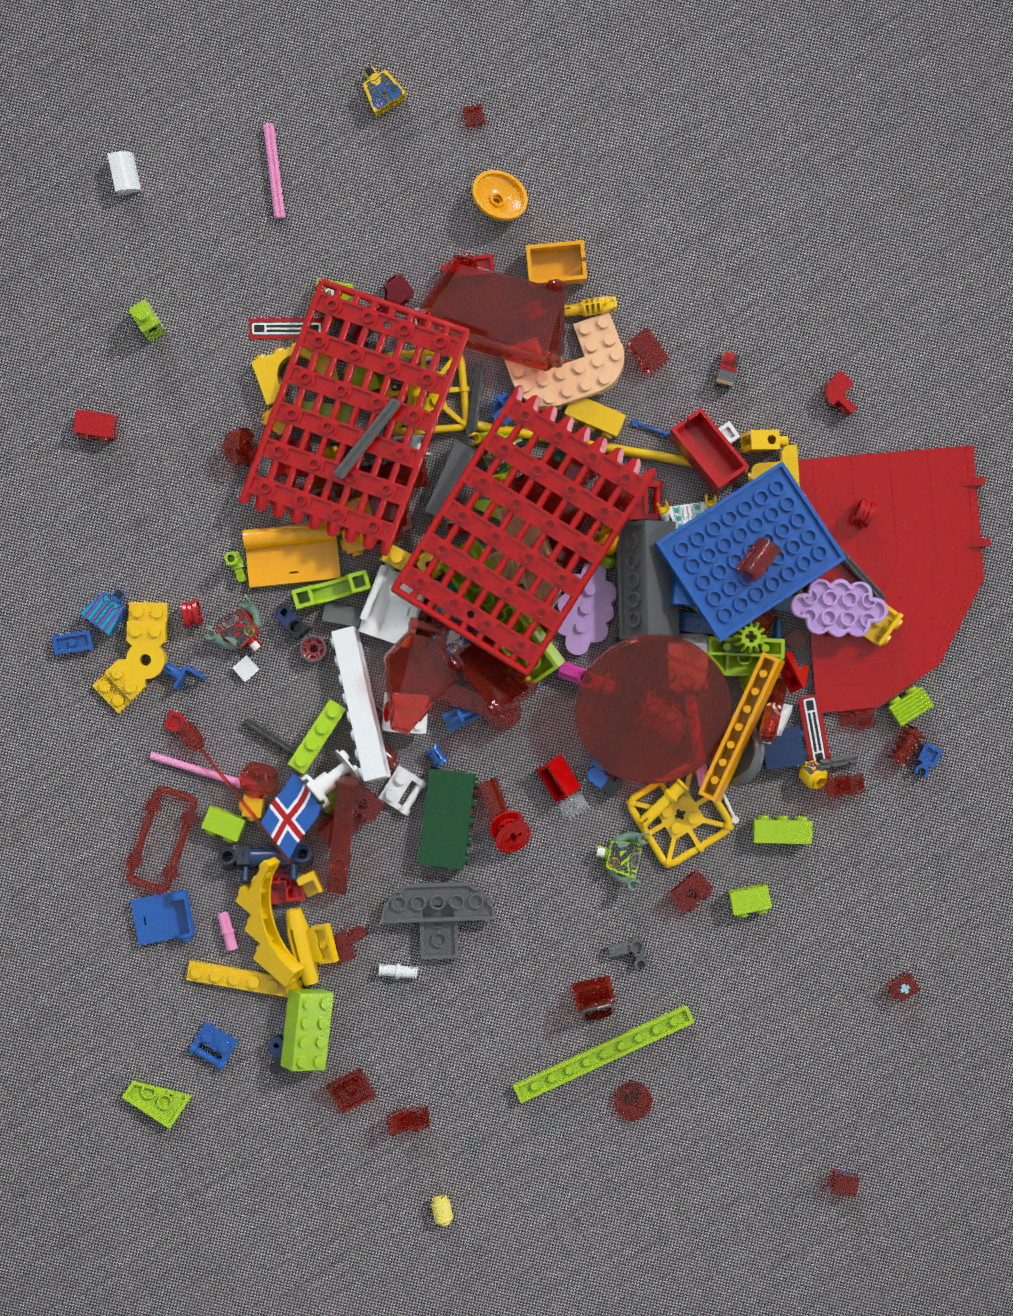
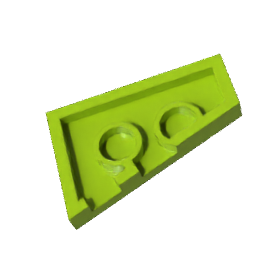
[122,1080,192,1129]

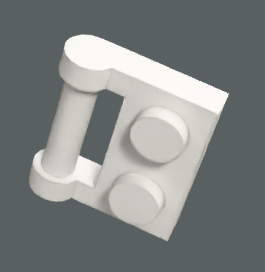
[379,765,428,816]

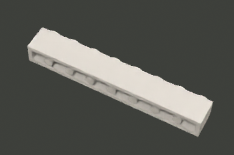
[330,626,391,782]

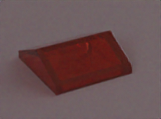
[325,1068,377,1113]

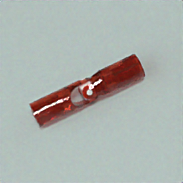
[758,678,787,743]

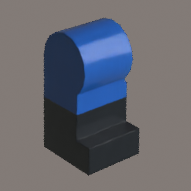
[587,766,624,797]

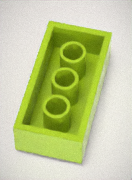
[281,988,334,1071]

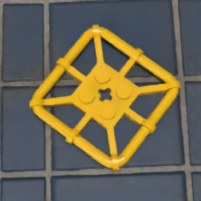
[383,349,470,436]
[626,760,734,869]

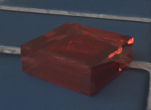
[462,103,486,128]

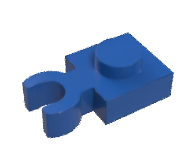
[913,742,943,778]

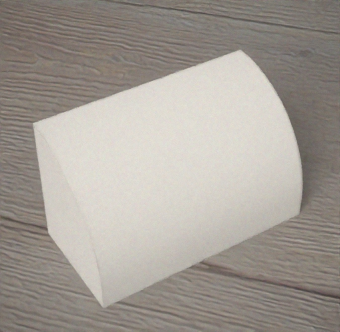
[107,151,142,196]

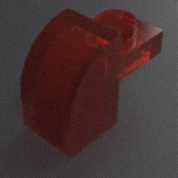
[825,773,865,798]
[334,925,369,965]
[387,1106,430,1136]

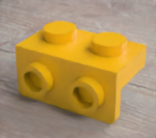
[863,605,903,646]

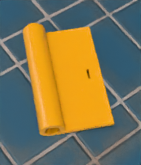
[243,521,341,588]

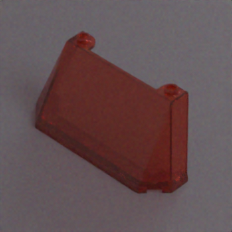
[416,252,567,372]

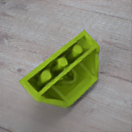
[708,636,785,676]

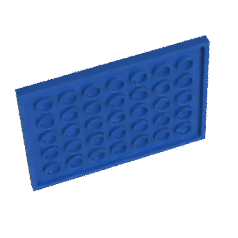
[654,461,847,642]

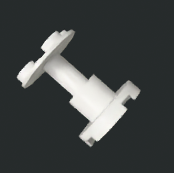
[300,750,360,809]

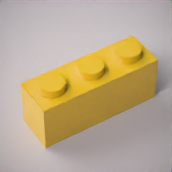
[564,398,626,440]

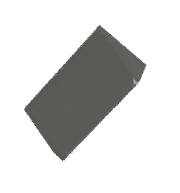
[321,602,363,627]

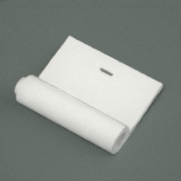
[358,563,425,648]

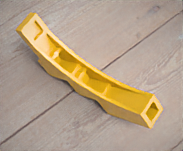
[235,857,305,987]

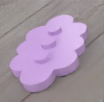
[558,562,617,655]
[790,579,888,637]

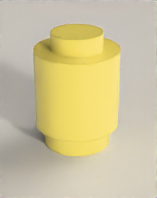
[431,1195,454,1226]

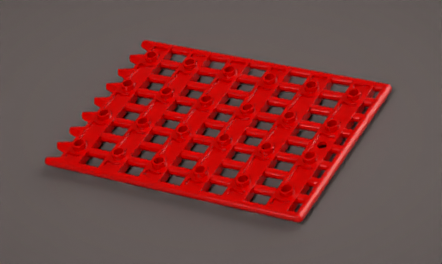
[239,278,470,556]
[391,385,657,677]

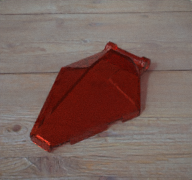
[383,617,457,734]

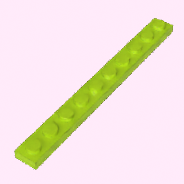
[513,1004,695,1103]

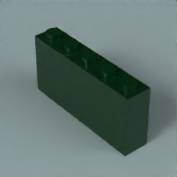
[418,768,479,870]

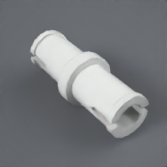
[378,963,418,979]

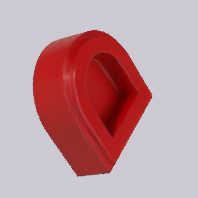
[163,710,187,732]

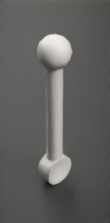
[723,794,739,824]

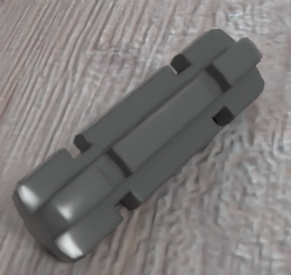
[820,753,858,770]

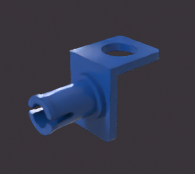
[162,662,208,690]

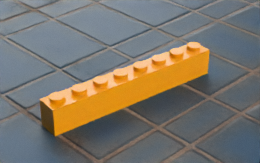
[698,652,785,802]

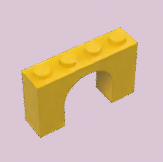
[251,342,340,408]

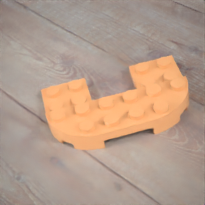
[501,312,624,410]

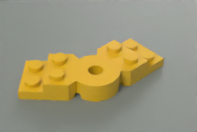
[92,602,169,713]

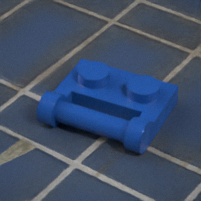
[188,1021,239,1071]

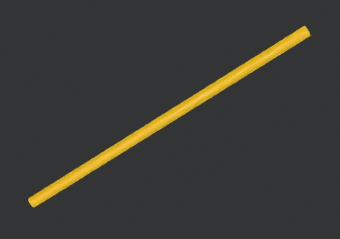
[475,421,692,467]

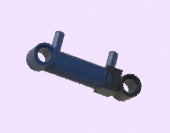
[217,844,314,883]

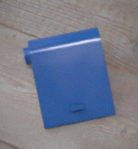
[130,890,196,945]

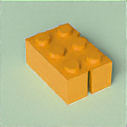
[526,240,587,289]

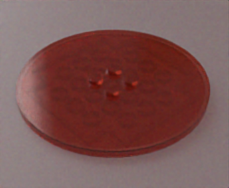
[575,634,732,784]

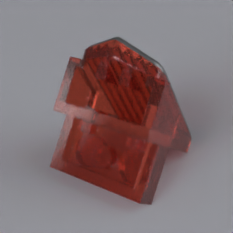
[572,975,616,1021]

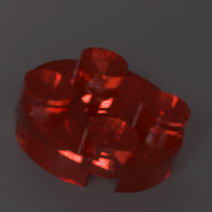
[239,762,278,799]

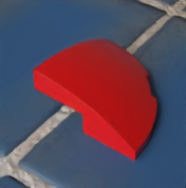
[271,867,305,905]

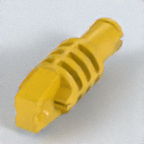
[563,296,617,318]

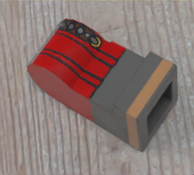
[714,350,740,390]

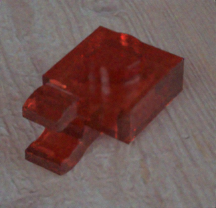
[839,708,874,730]

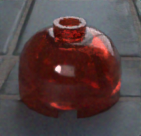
[221,427,257,466]

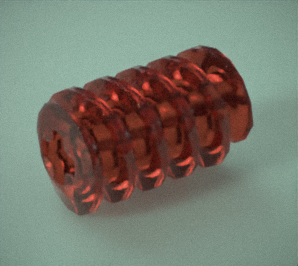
[887,723,926,766]

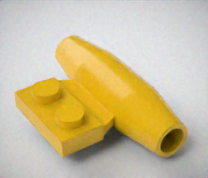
[285,907,339,986]

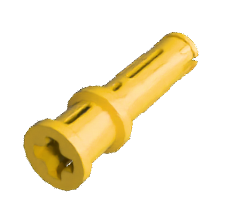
[638,777,690,828]

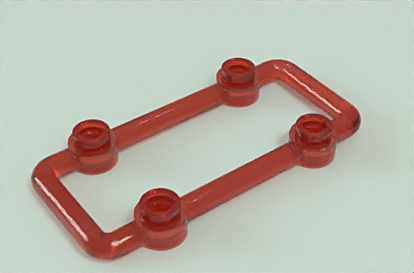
[126,785,198,893]

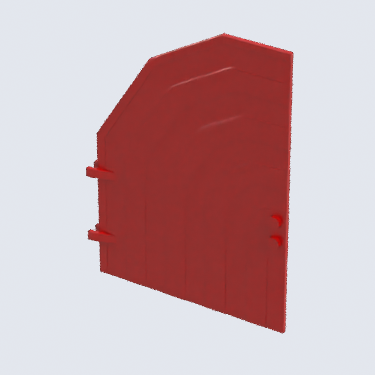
[798,445,991,713]

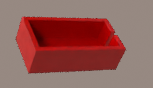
[668,408,749,495]

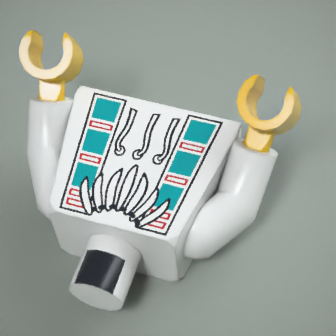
[656,494,717,529]

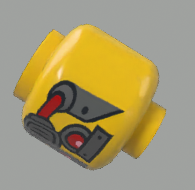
[799,760,828,789]

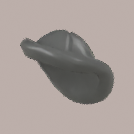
[702,719,765,787]

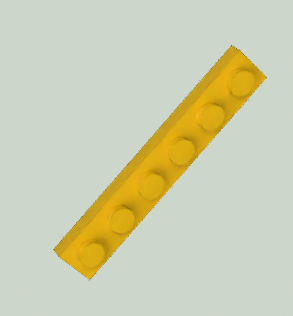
[186,960,303,998]

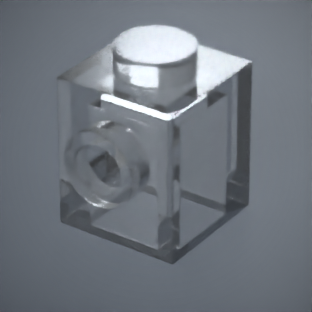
[559,790,590,819]

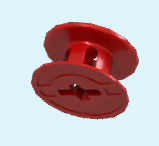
[489,811,531,853]

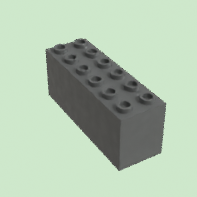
[617,520,680,639]

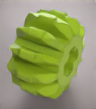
[733,621,766,653]

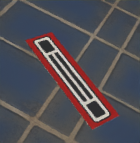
[249,318,324,339]
[798,694,830,764]

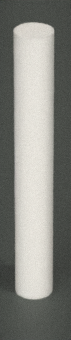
[360,564,388,621]

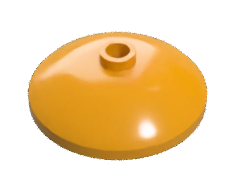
[472,170,528,221]

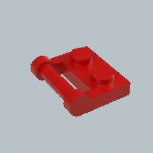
[628,481,663,520]

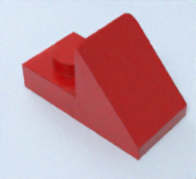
[780,651,809,694]

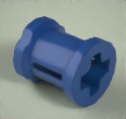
[425,743,449,768]

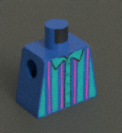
[80,588,127,636]

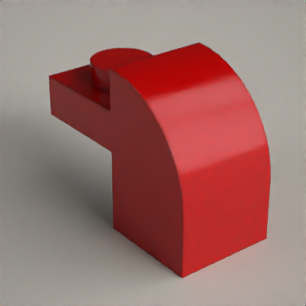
[824,370,857,416]

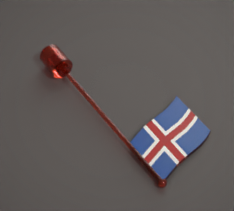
[176,721,322,864]

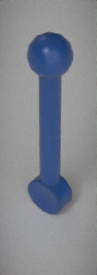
[631,419,669,438]

